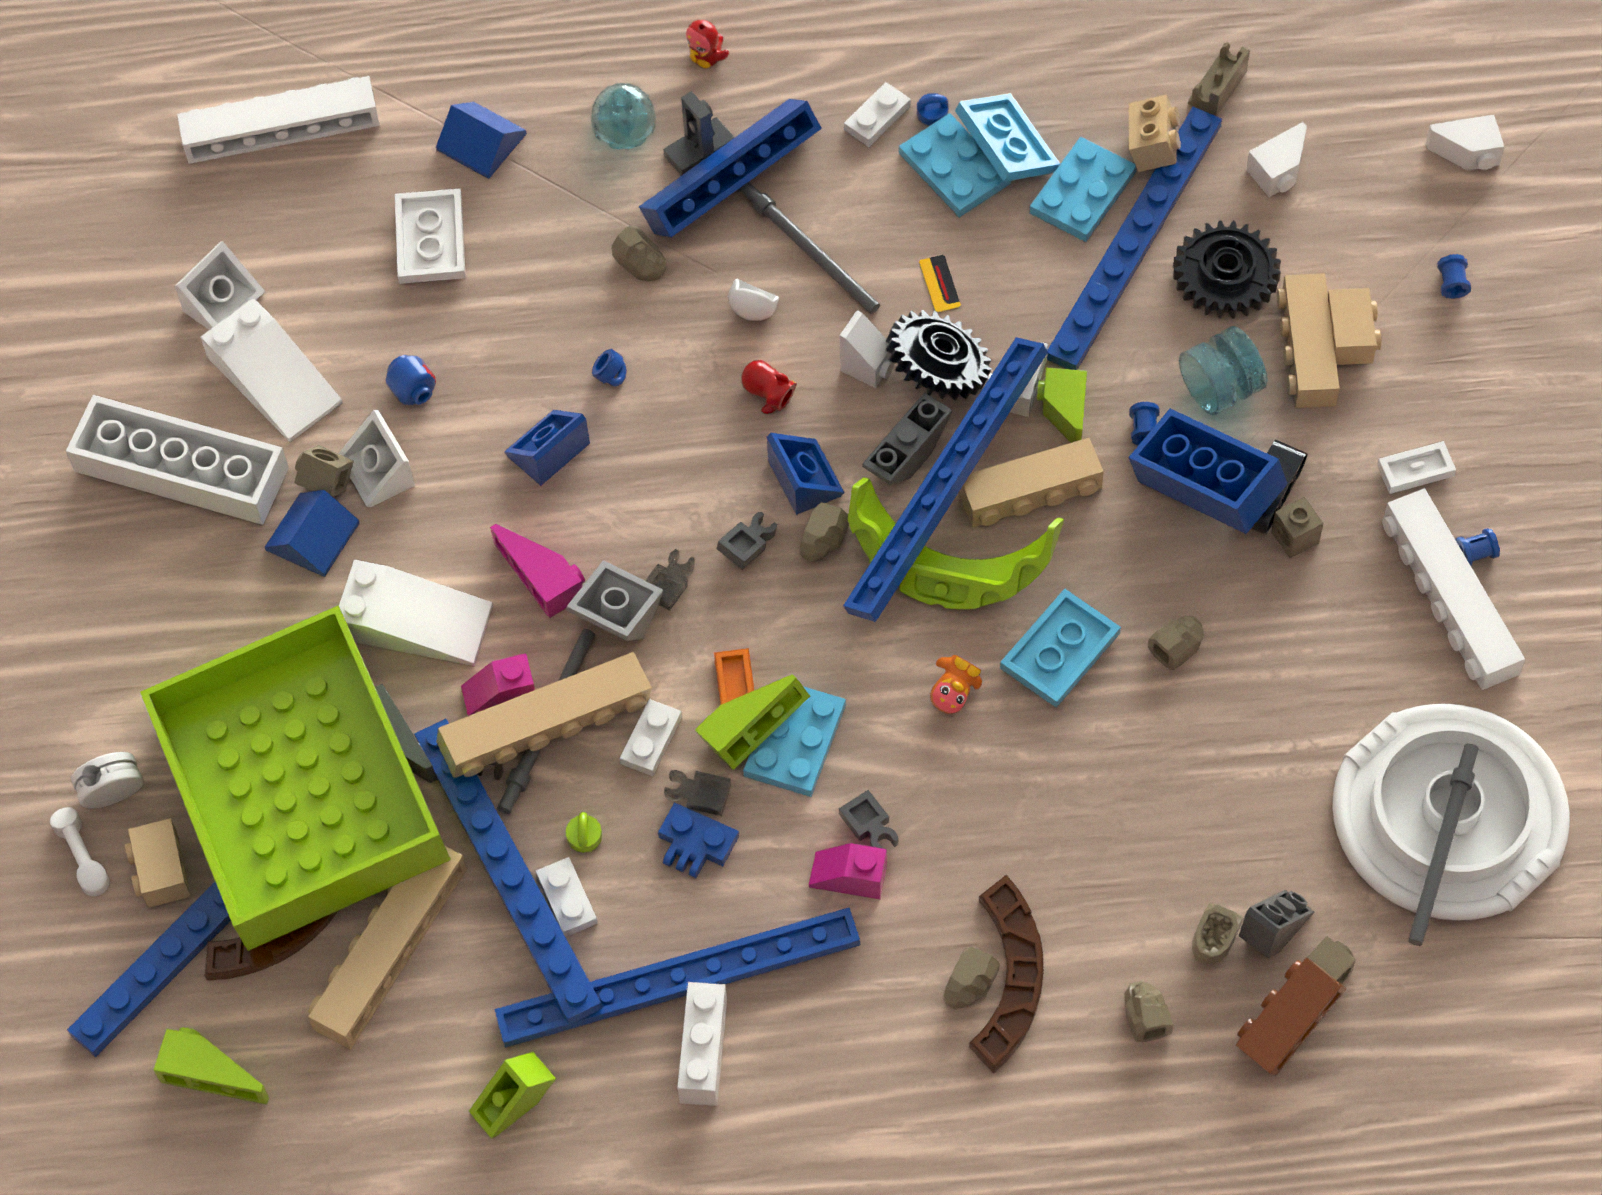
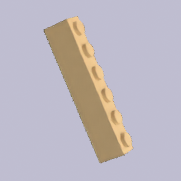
[436,652,652,778]
[308,846,467,1050]

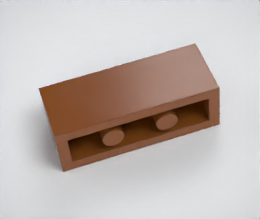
[1235,957,1347,1076]

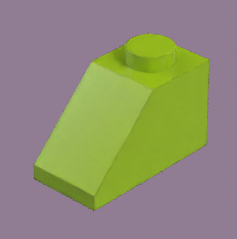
[1037,368,1087,443]
[469,1052,556,1138]

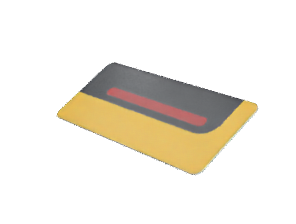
[919,255,961,312]

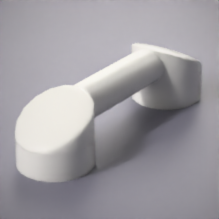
[50,807,110,896]

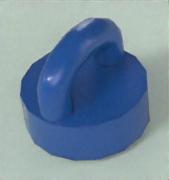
[917,93,949,126]
[592,349,627,387]

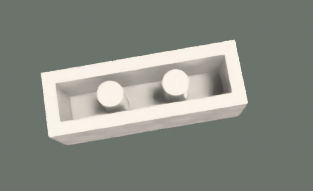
[677,982,727,1106]

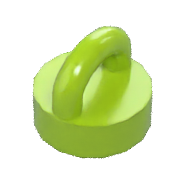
[565,812,602,853]

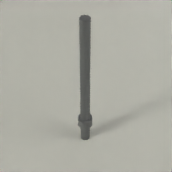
[738,182,880,314]
[497,629,595,814]
[1408,743,1479,946]

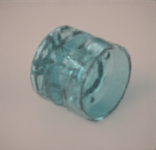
[1179,326,1268,416]

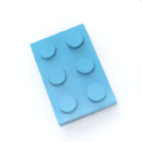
[955,93,1060,182]
[899,113,1011,218]
[1029,136,1137,242]
[1000,589,1121,708]
[743,679,846,797]

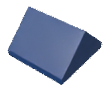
[436,102,527,179]
[504,409,590,486]
[766,433,845,515]
[264,490,359,577]

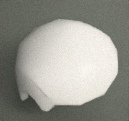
[728,279,779,321]

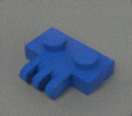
[658,802,739,878]

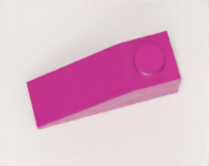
[490,524,585,618]

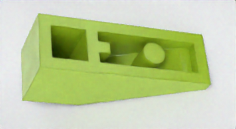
[695,674,810,770]
[153,1027,269,1105]

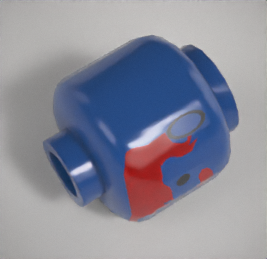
[385,355,436,405]

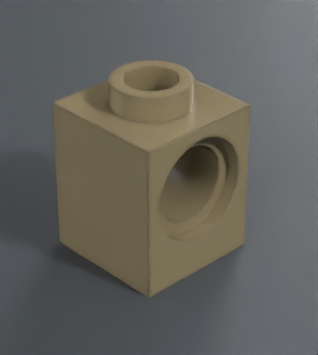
[294,445,354,497]
[1271,497,1324,558]
[1307,936,1356,984]

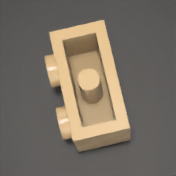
[1129,95,1181,172]
[1328,288,1381,365]
[125,818,191,908]

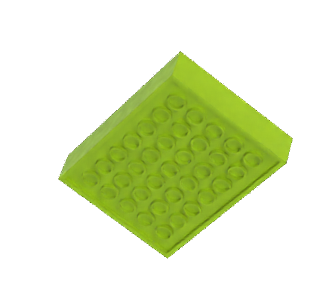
[140,605,451,951]

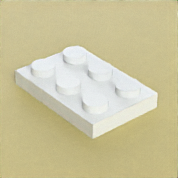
[395,189,465,284]

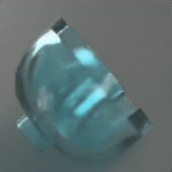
[591,83,656,149]

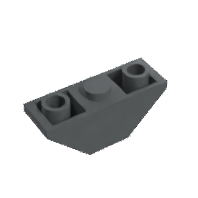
[862,392,952,485]
[1239,890,1314,958]

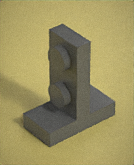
[663,91,735,176]

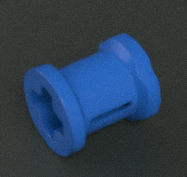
[1437,254,1471,299]
[1129,402,1160,446]
[1455,528,1500,566]

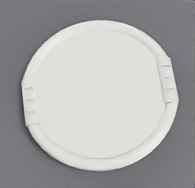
[1332,704,1570,921]

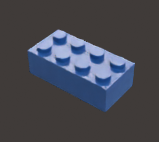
[1128,408,1288,534]

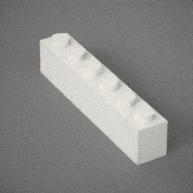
[177,76,380,164]
[1382,488,1525,690]

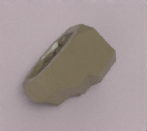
[611,226,666,282]
[800,502,849,562]
[1148,616,1204,670]
[1192,904,1243,964]
[943,947,1000,1009]
[1125,981,1173,1042]

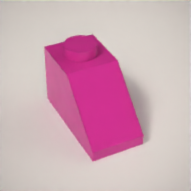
[461,653,535,716]
[809,843,887,899]

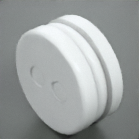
[71,752,144,809]

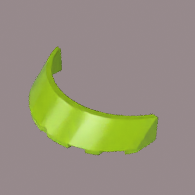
[848,477,1064,609]

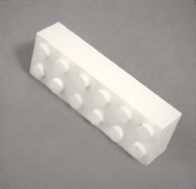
[66,395,289,525]

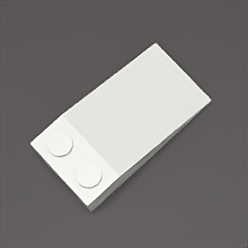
[201,298,343,442]
[339,560,493,666]

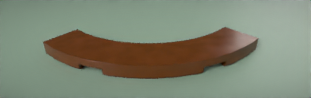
[969,874,1044,1074]
[205,910,339,981]

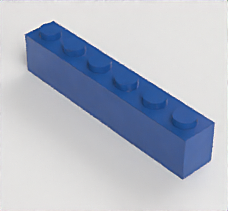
[639,99,822,238]

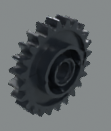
[1173,220,1281,319]
[885,310,992,401]

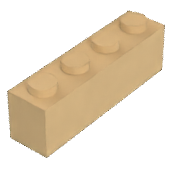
[1277,273,1340,408]
[959,438,1104,528]

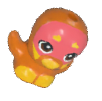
[930,655,982,714]

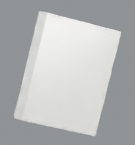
[175,241,265,330]
[338,410,415,507]

